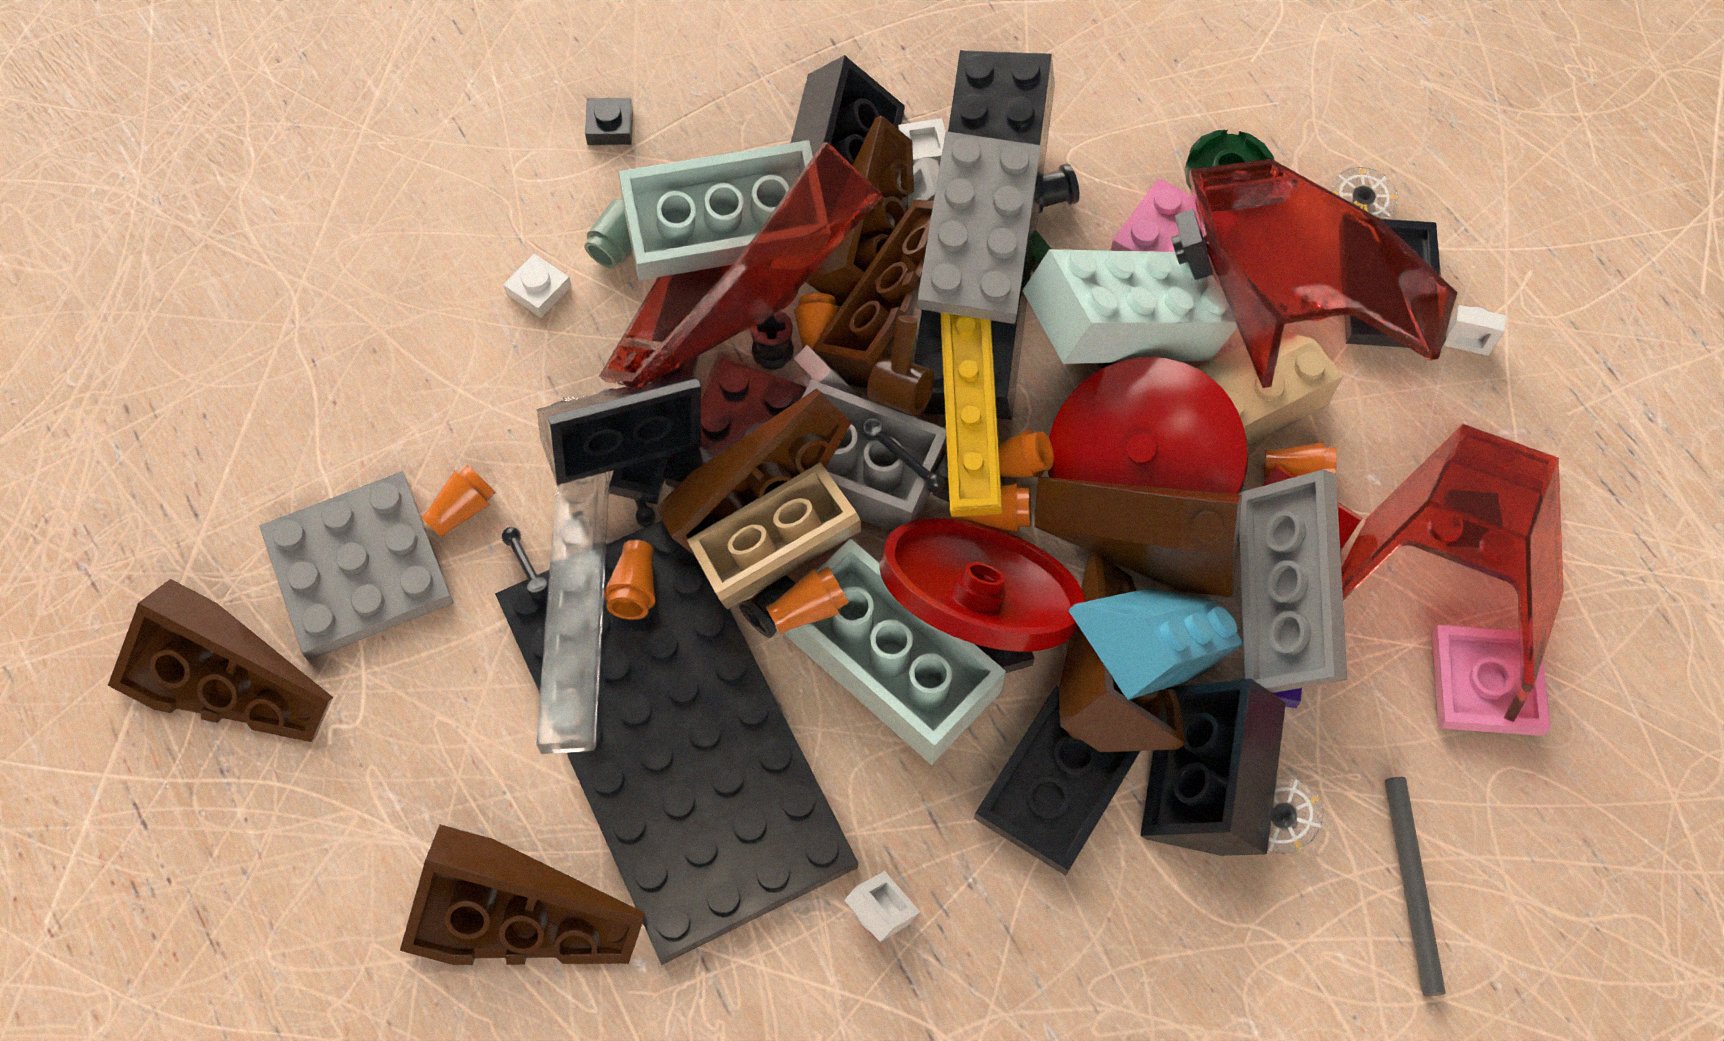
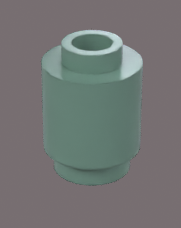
[584,199,632,268]

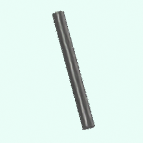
[1385,777,1446,996]

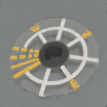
[1330,167,1399,219]
[1268,777,1324,854]

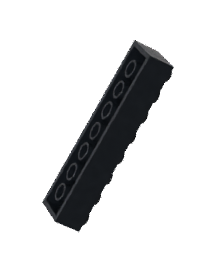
[914,50,1055,420]

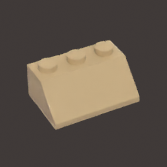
[1197,329,1343,446]
[687,462,861,609]

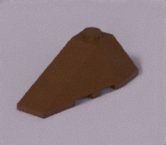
[806,115,914,306]
[812,200,934,388]
[656,388,852,556]
[1034,476,1242,597]
[1059,551,1185,752]
[108,579,333,742]
[400,824,645,965]

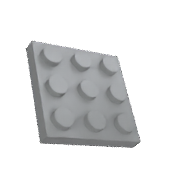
[259,471,454,661]

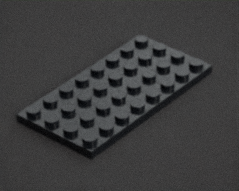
[495,520,858,965]

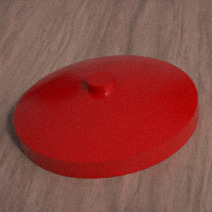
[1048,357,1248,494]
[879,518,1085,652]

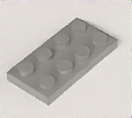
[917,131,1041,324]
[1238,469,1347,693]

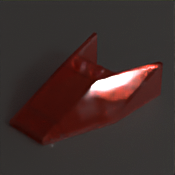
[599,142,883,388]
[1189,159,1458,388]
[1341,424,1564,722]

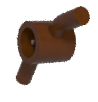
[867,315,935,417]

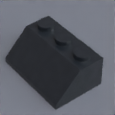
[790,55,905,208]
[536,372,701,485]
[1140,678,1286,856]

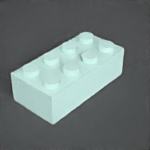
[619,140,829,281]
[1022,249,1241,364]
[783,538,1006,765]

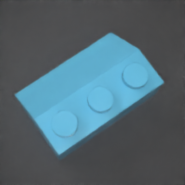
[1068,588,1243,700]

